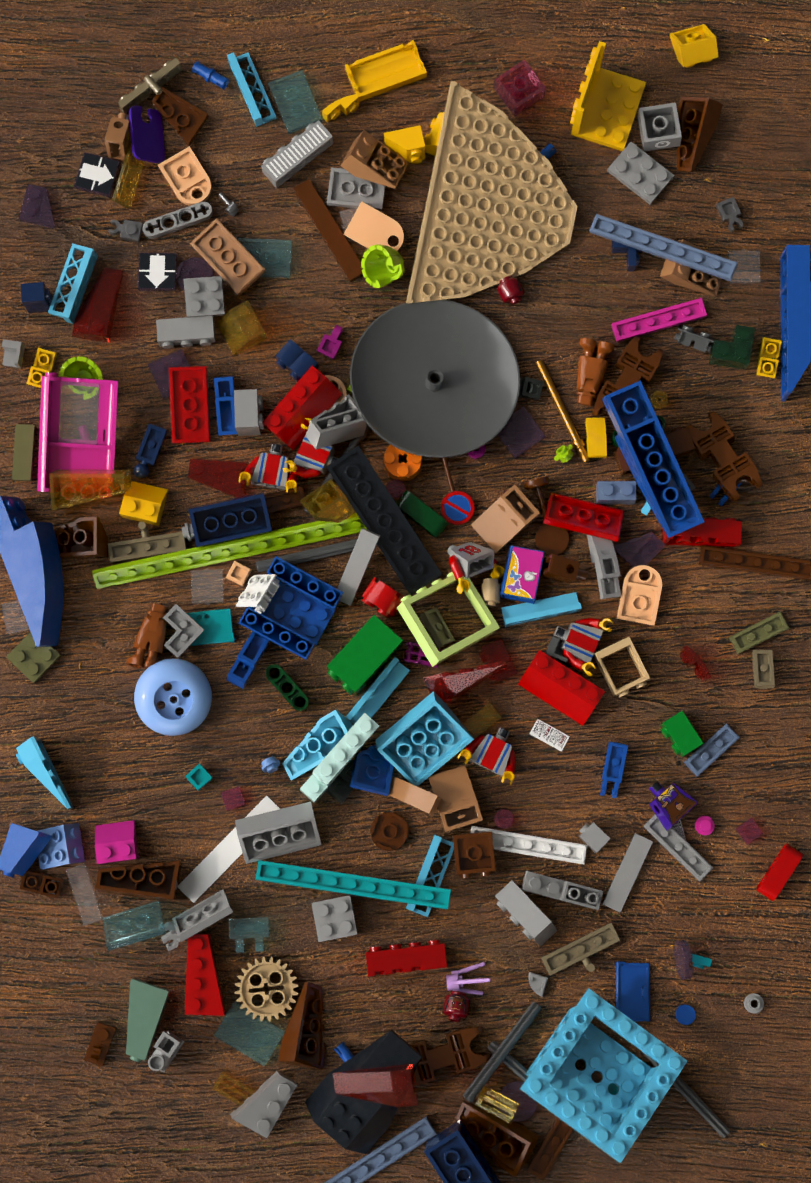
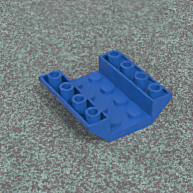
[239,556,343,660]

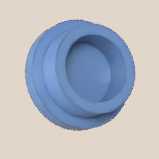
[261,756,280,774]

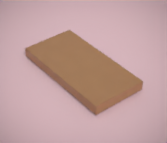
[190,218,266,296]

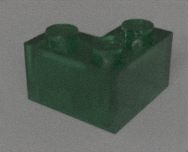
[709,325,755,370]

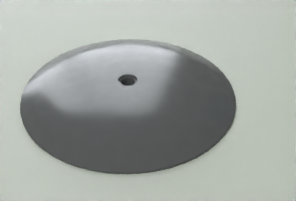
[350,300,520,458]

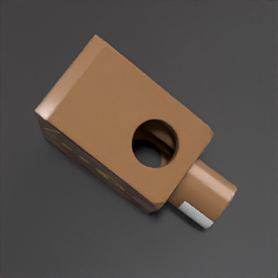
[104,113,131,162]

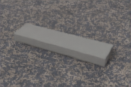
[337,528,380,606]
[643,814,713,882]
[602,833,653,913]

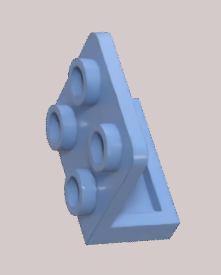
[38,823,85,869]

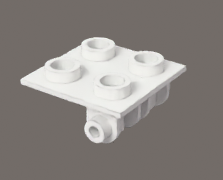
[236,574,280,614]

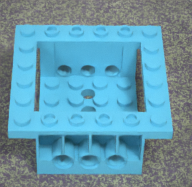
[520,988,687,1163]

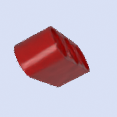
[756,843,803,901]

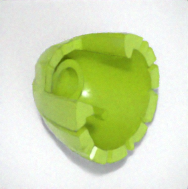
[361,244,405,288]
[59,356,103,400]

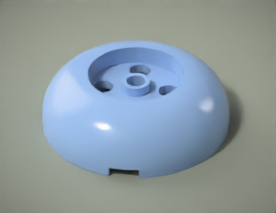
[134,659,212,736]

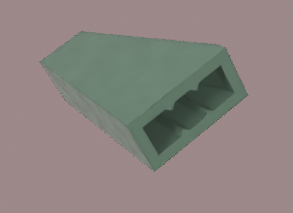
[126,978,171,1063]

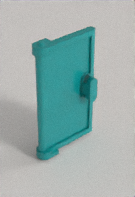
[187,608,235,646]

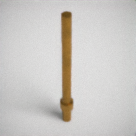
[536,360,590,463]

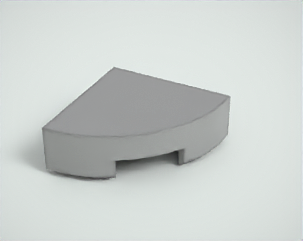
[528,972,548,997]

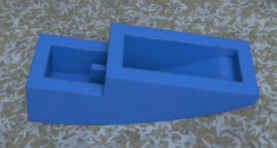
[214,376,237,435]
[227,631,270,689]

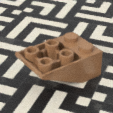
[340,130,409,189]
[660,239,722,297]
[471,484,540,553]
[428,765,483,833]

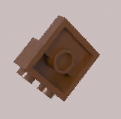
[453,832,496,878]

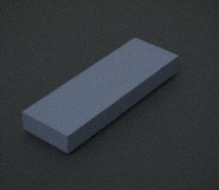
[683,723,740,777]

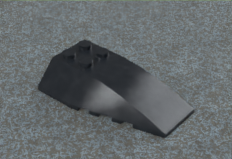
[305,1029,422,1154]

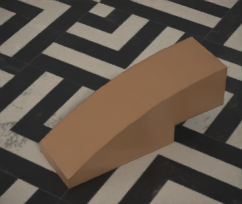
[388,776,442,816]

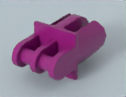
[403,642,442,668]

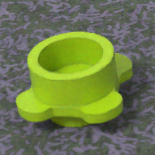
[554,444,573,463]

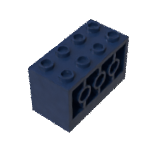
[424,1119,501,1183]

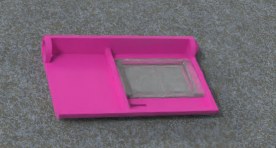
[37,372,118,495]

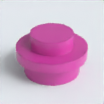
[695,816,715,835]

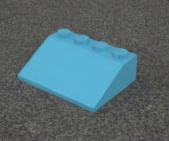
[376,691,474,787]

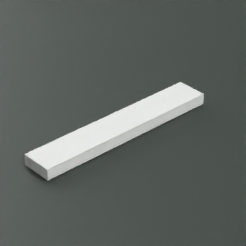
[470,826,587,865]

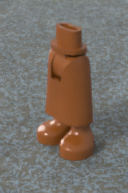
[577,338,615,406]
[126,603,167,669]

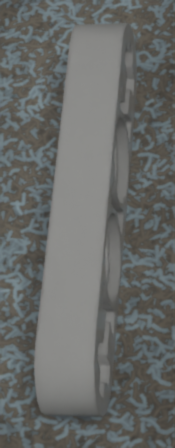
[142,202,213,239]

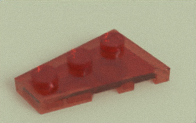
[188,459,247,498]

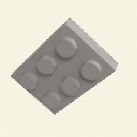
[607,142,674,205]
[327,167,385,211]

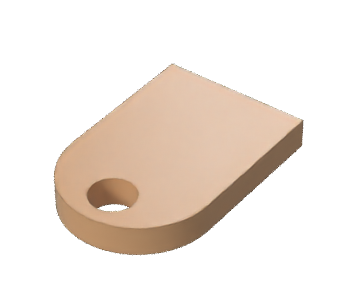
[158,146,212,206]
[343,201,404,251]
[616,565,662,626]

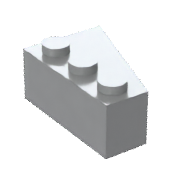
[306,394,367,449]
[495,880,557,947]
[230,1071,297,1138]

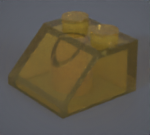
[216,300,267,355]
[300,479,355,523]

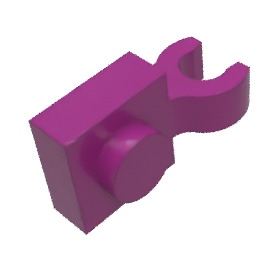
[317,325,343,360]

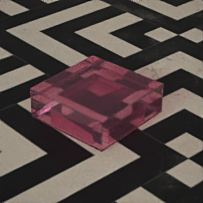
[221,786,246,811]
[735,817,763,845]

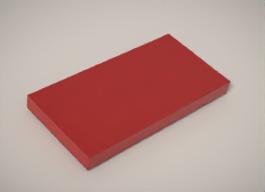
[169,366,210,444]
[543,492,624,542]

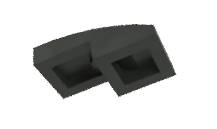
[518,377,543,400]
[326,760,354,804]

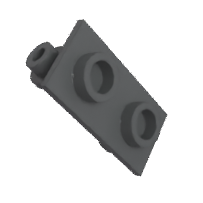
[674,325,714,353]

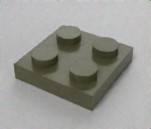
[6,631,61,684]

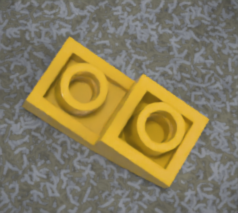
[322,94,360,123]
[756,337,782,378]
[27,348,58,388]
[585,418,607,458]

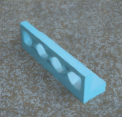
[227,52,277,127]
[48,243,98,324]
[501,592,582,627]
[346,657,410,725]
[406,835,454,917]

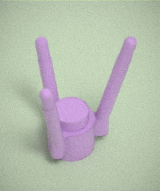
[446,962,491,995]

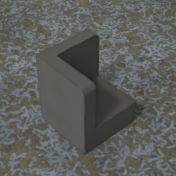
[545,636,568,665]

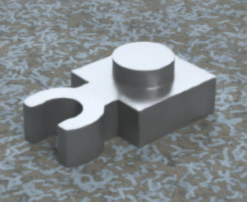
[716,197,743,233]
[108,219,143,243]

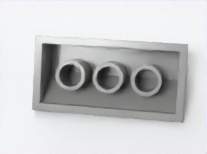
[235,802,322,864]

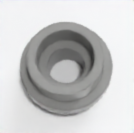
[182,522,195,541]
[744,993,764,1014]

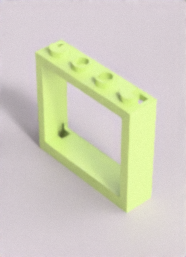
[397,572,500,667]

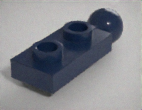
[134,424,168,479]

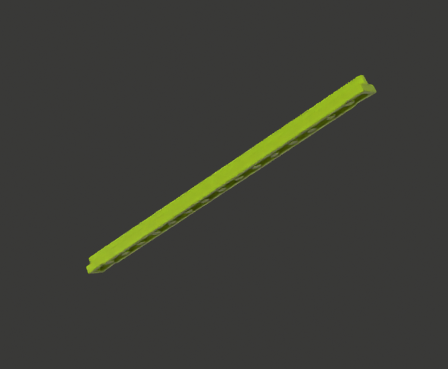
[92,513,367,589]

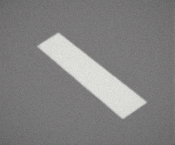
[178,796,280,903]

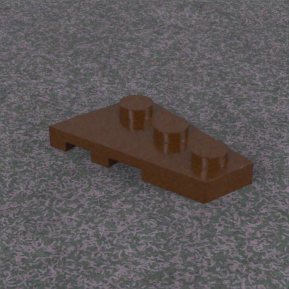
[151,86,209,146]

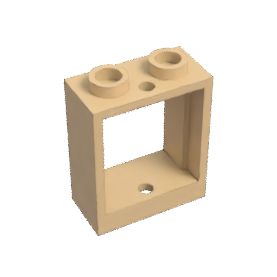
[593,637,650,697]

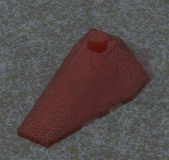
[72,268,123,343]
[423,661,509,704]
[333,1064,418,1107]

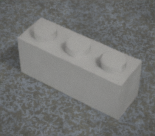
[156,315,216,349]

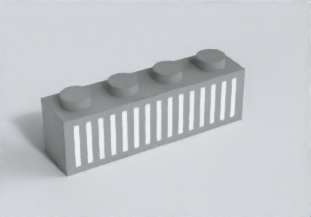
[261,120,334,189]

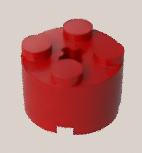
[362,577,404,618]

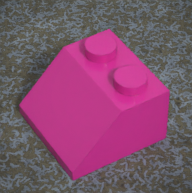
[95,820,139,864]

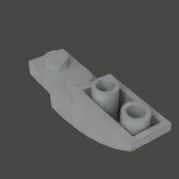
[587,534,621,600]
[521,871,603,910]

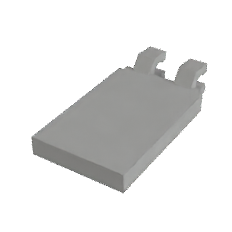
[158,889,233,951]

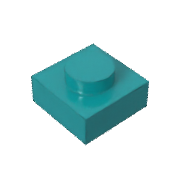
[185,763,213,791]
[689,953,712,969]

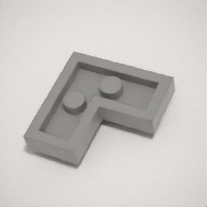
[163,604,205,658]

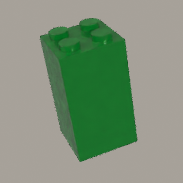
[327,615,403,696]

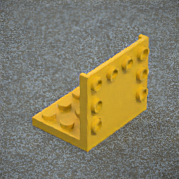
[570,41,646,151]

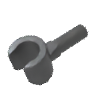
[219,193,238,217]

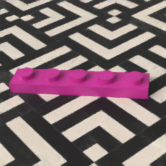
[611,298,707,342]

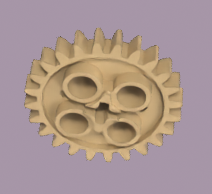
[235,957,298,1022]

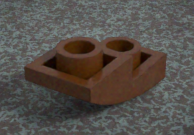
[19,870,63,899]

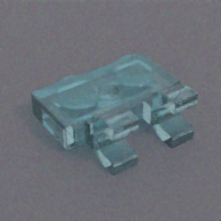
[229,917,269,953]

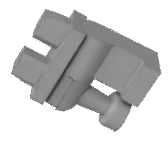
[148,1030,185,1072]

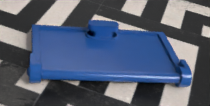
[615,961,650,1021]

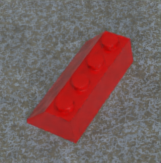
[263,365,343,451]
[518,650,605,726]

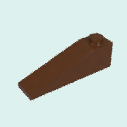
[455,1101,539,1177]

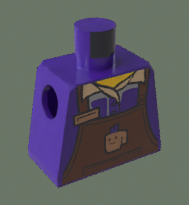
[649,781,698,830]

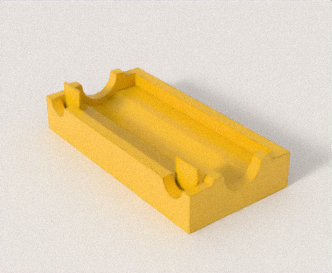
[345,40,427,102]

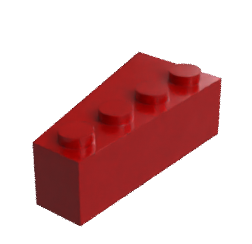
[662,517,742,547]
[185,934,227,1016]
[366,940,447,977]

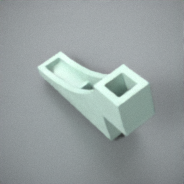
[300,713,379,803]

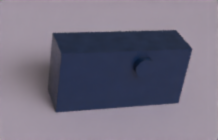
[188,492,272,547]

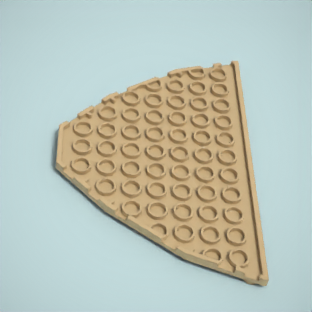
[406,81,578,304]

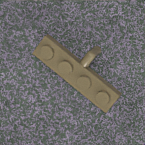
[118,58,182,114]
[108,522,186,563]
[541,923,620,976]

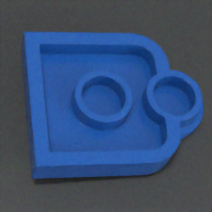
[350,745,394,796]

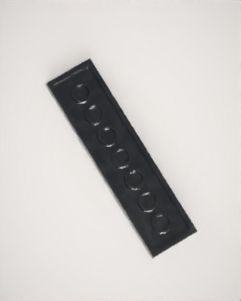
[326,446,442,595]

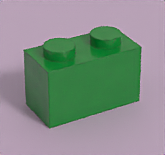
[660,711,703,757]

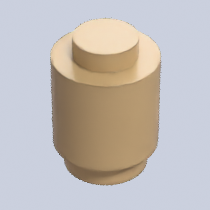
[481,578,500,607]

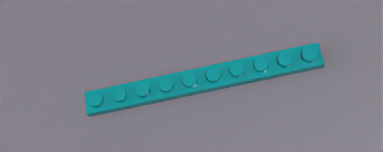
[255,860,452,910]

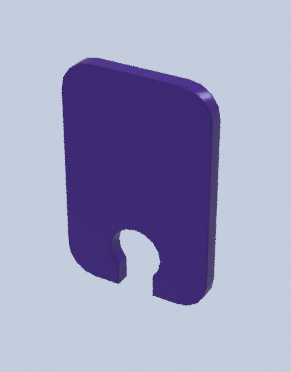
[129,105,165,163]

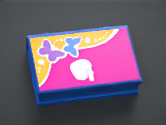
[500,545,544,604]

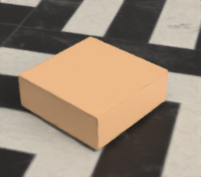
[226,561,252,587]

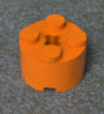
[384,444,422,481]

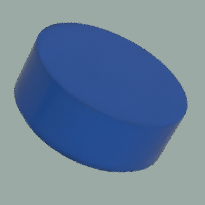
[675,1004,696,1025]

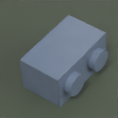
[595,481,636,505]

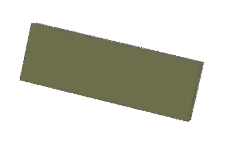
[12,424,36,482]
[729,611,789,654]

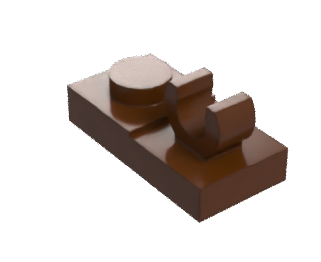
[84,1021,117,1067]

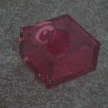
[494,59,546,117]

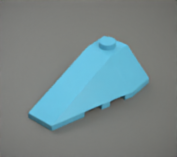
[282,709,353,780]
[16,736,74,810]

